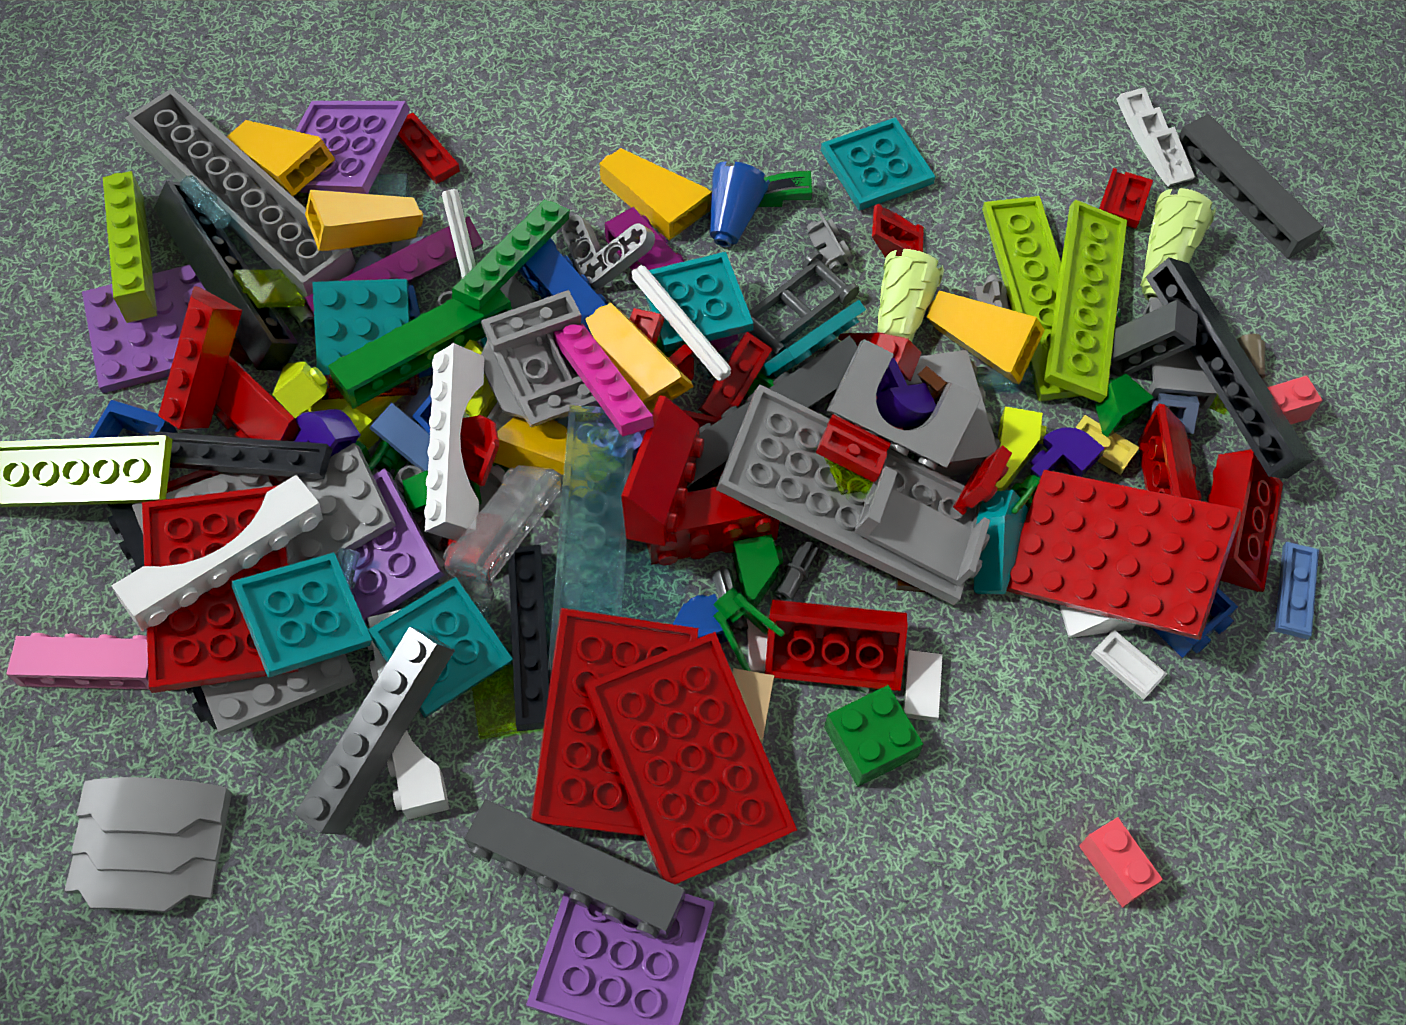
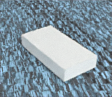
[1091,630,1167,700]
[903,650,943,722]

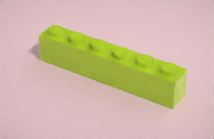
[102,171,157,323]

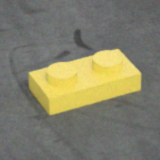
[1076,415,1139,475]

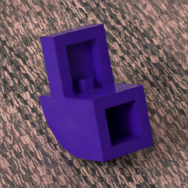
[876,358,936,428]
[294,409,361,456]
[1030,427,1105,478]

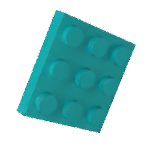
[820,117,936,211]
[645,252,754,352]
[312,279,410,376]
[759,300,866,378]
[232,553,372,678]
[368,577,513,718]

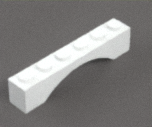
[424,343,485,541]
[111,475,323,631]
[368,610,450,820]

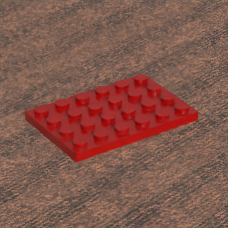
[1006,470,1241,640]
[142,485,298,693]
[531,608,699,836]
[584,632,797,885]

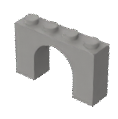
[827,339,982,470]
[905,350,1000,477]

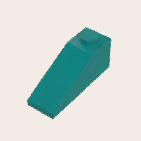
[974,490,1029,594]

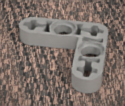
[562,214,655,289]

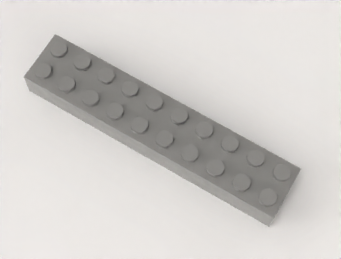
[125,88,356,297]

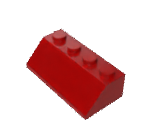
[158,286,242,429]
[214,356,300,441]
[621,395,704,546]
[1138,404,1201,501]
[1207,449,1283,592]
[765,600,908,691]

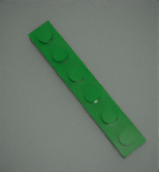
[452,199,570,310]

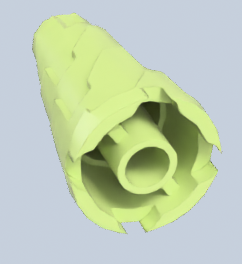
[1140,188,1216,301]
[877,249,944,342]

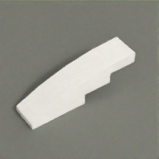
[1117,87,1195,187]

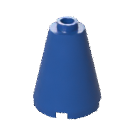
[710,161,770,247]

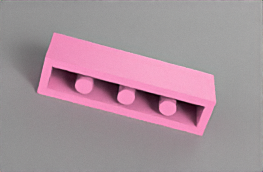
[6,633,150,690]

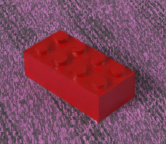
[646,487,780,566]

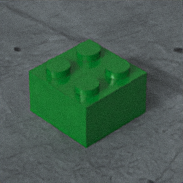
[824,685,924,787]

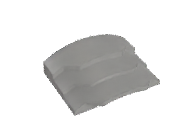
[481,290,601,428]
[64,777,232,913]

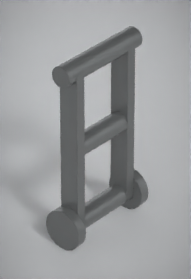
[749,250,860,355]

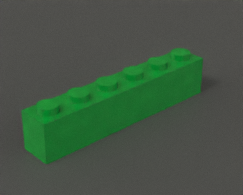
[328,289,512,409]

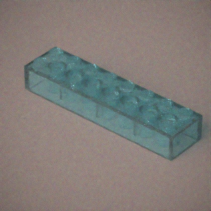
[548,405,635,675]

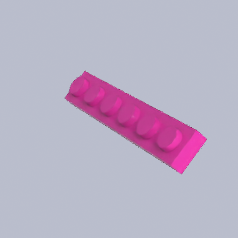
[554,324,654,437]

